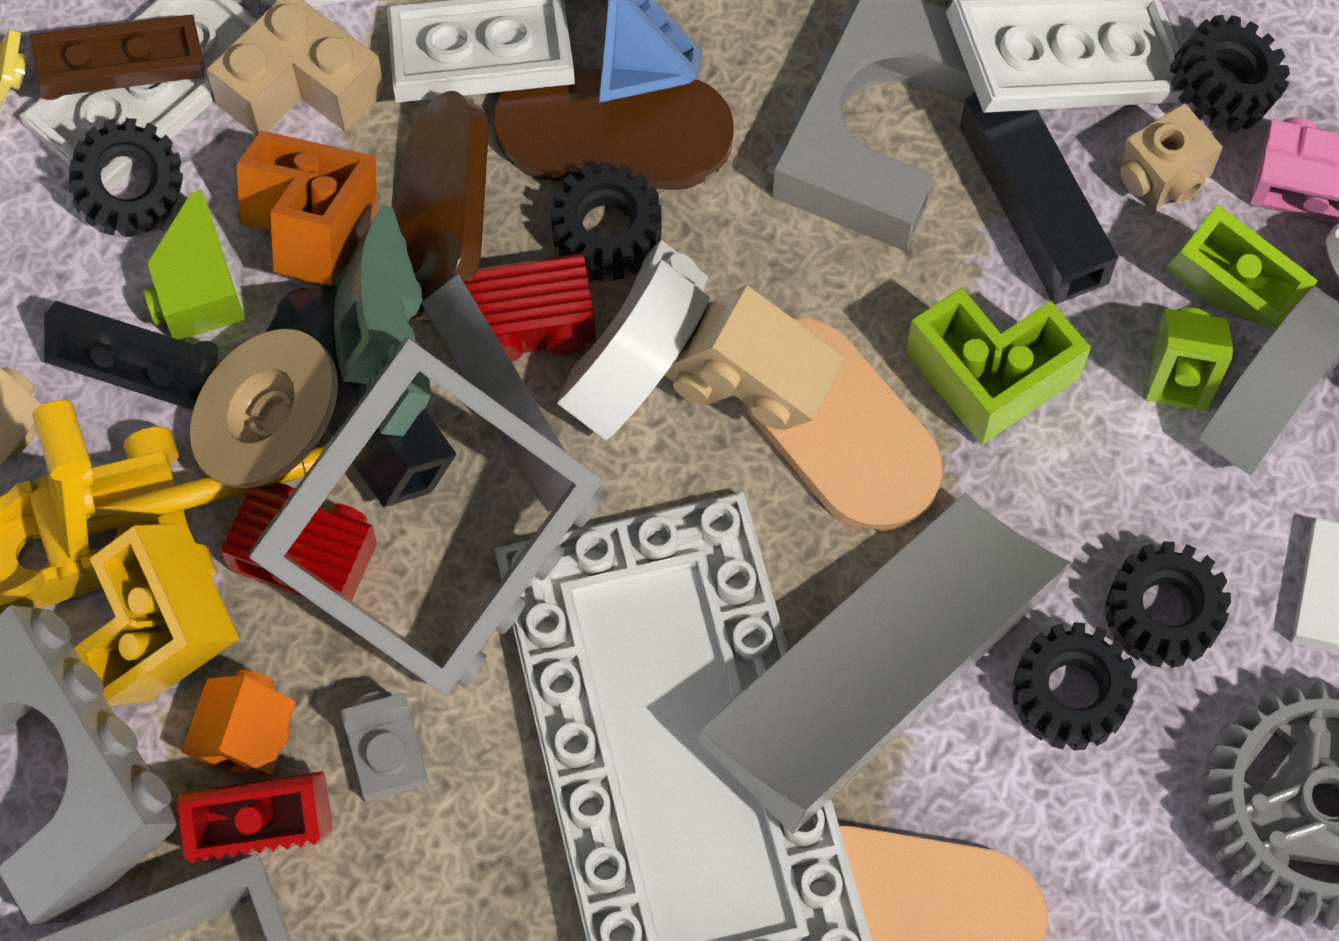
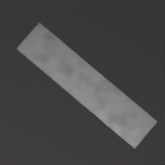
[421,274,573,512]

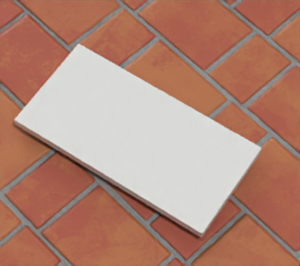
[494,492,872,941]

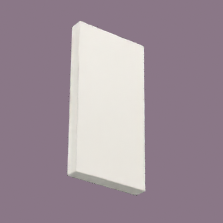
[19,0,257,192]
[945,0,1184,113]

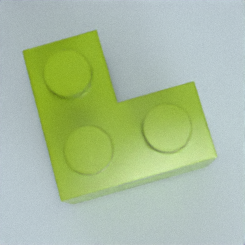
[905,287,1091,445]

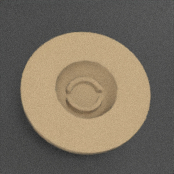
[190,329,338,489]

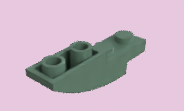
[333,206,432,436]

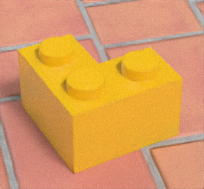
[74,523,239,707]

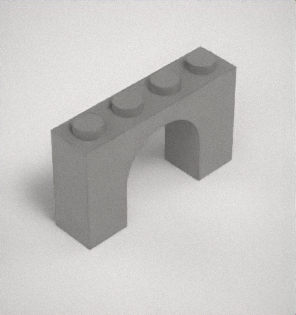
[767,0,975,251]
[0,605,180,925]

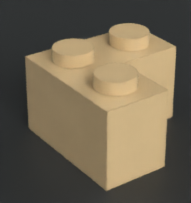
[206,0,385,136]
[664,285,846,430]

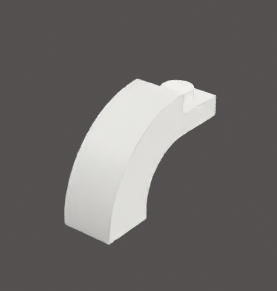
[557,240,710,441]

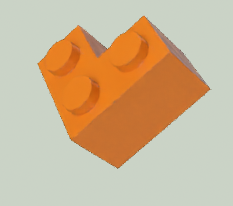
[237,130,377,286]

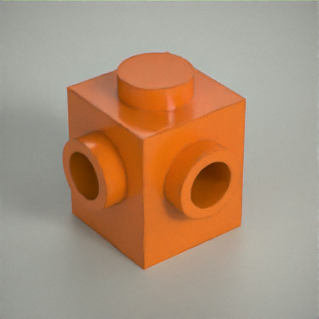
[181,670,297,777]

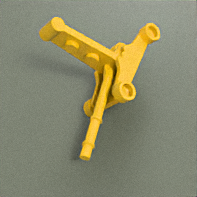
[0,400,326,614]

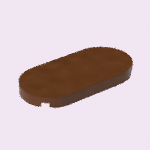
[494,67,734,190]
[397,91,489,325]

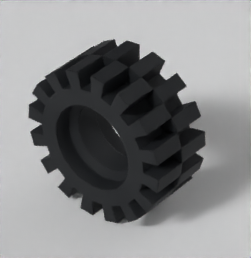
[1170,15,1290,132]
[68,118,183,237]
[551,162,662,281]
[1105,541,1231,668]
[1012,622,1138,751]

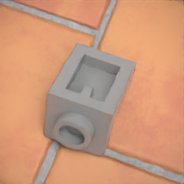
[340,691,429,802]

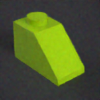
[143,189,245,340]
[1164,204,1318,330]
[1146,307,1233,411]

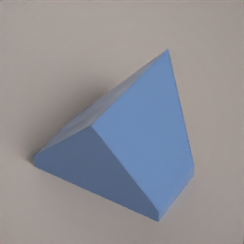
[599,0,703,103]

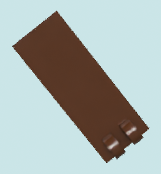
[30,14,204,100]

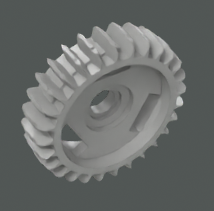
[1199,680,1339,931]

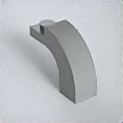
[1198,286,1339,476]

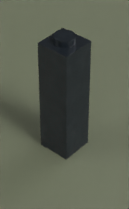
[959,92,1118,305]
[266,284,457,508]

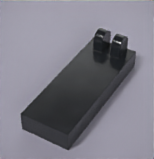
[44,300,218,410]

